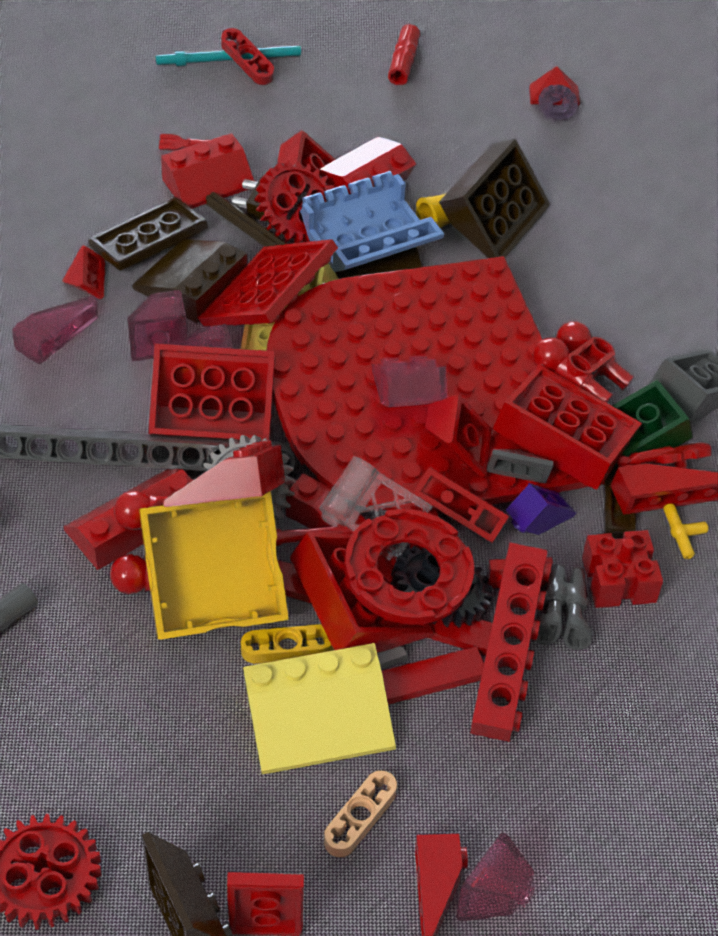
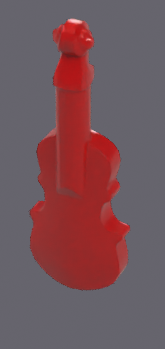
[617,442,712,468]

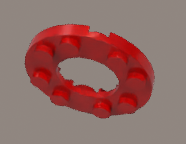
[344,509,474,625]

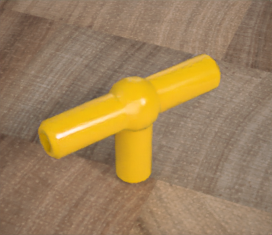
[663,504,709,559]

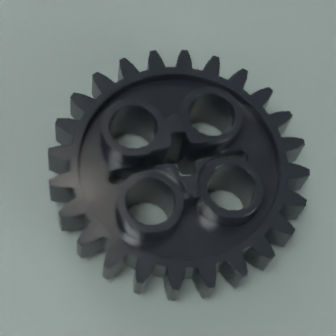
[390,546,493,628]

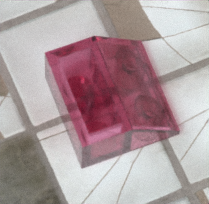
[372,356,447,407]

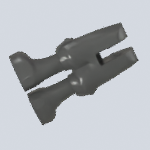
[535,564,592,650]

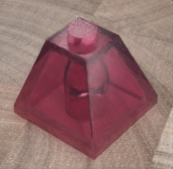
[456,832,535,922]

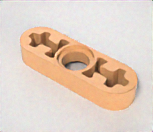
[324,770,397,857]

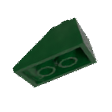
[612,379,693,466]

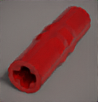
[388,24,420,85]

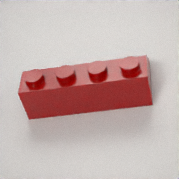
[63,469,193,570]

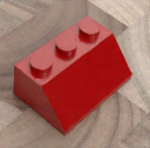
[161,133,254,209]
[319,137,416,195]

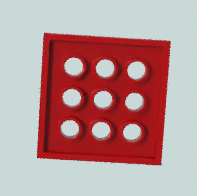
[198,239,338,327]

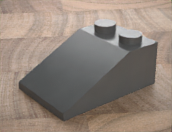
[649,349,718,421]

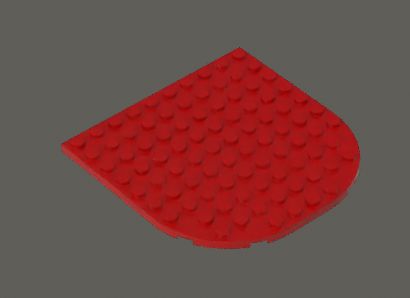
[266,256,605,514]

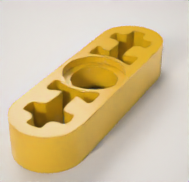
[241,624,334,664]

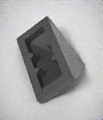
[487,449,553,484]

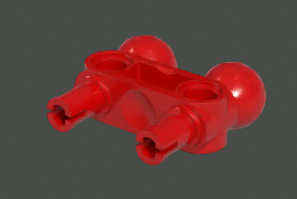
[532,321,635,403]
[110,490,169,595]

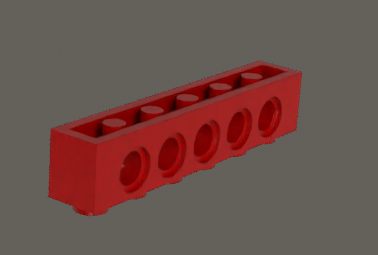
[470,542,552,742]

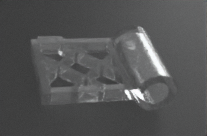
[319,456,432,561]

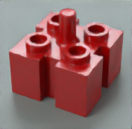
[582,530,663,608]

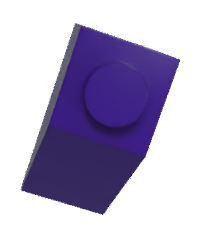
[506,483,577,535]

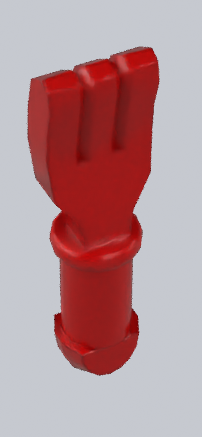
[159,134,210,151]

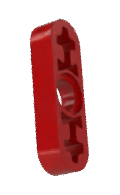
[221,28,274,85]

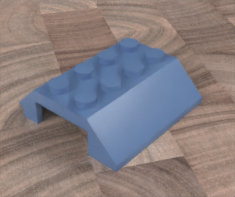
[300,171,444,272]

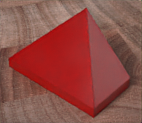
[529,66,580,106]
[62,245,105,300]

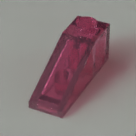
[11,295,99,365]

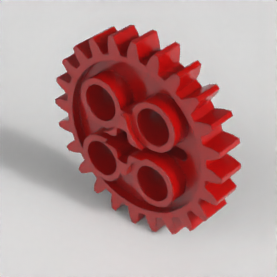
[255,160,334,243]
[0,814,102,930]

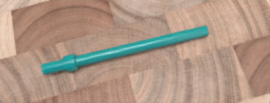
[155,46,301,66]

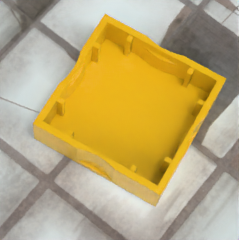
[139,491,289,640]

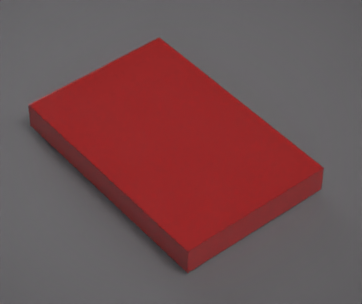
[227,872,304,936]

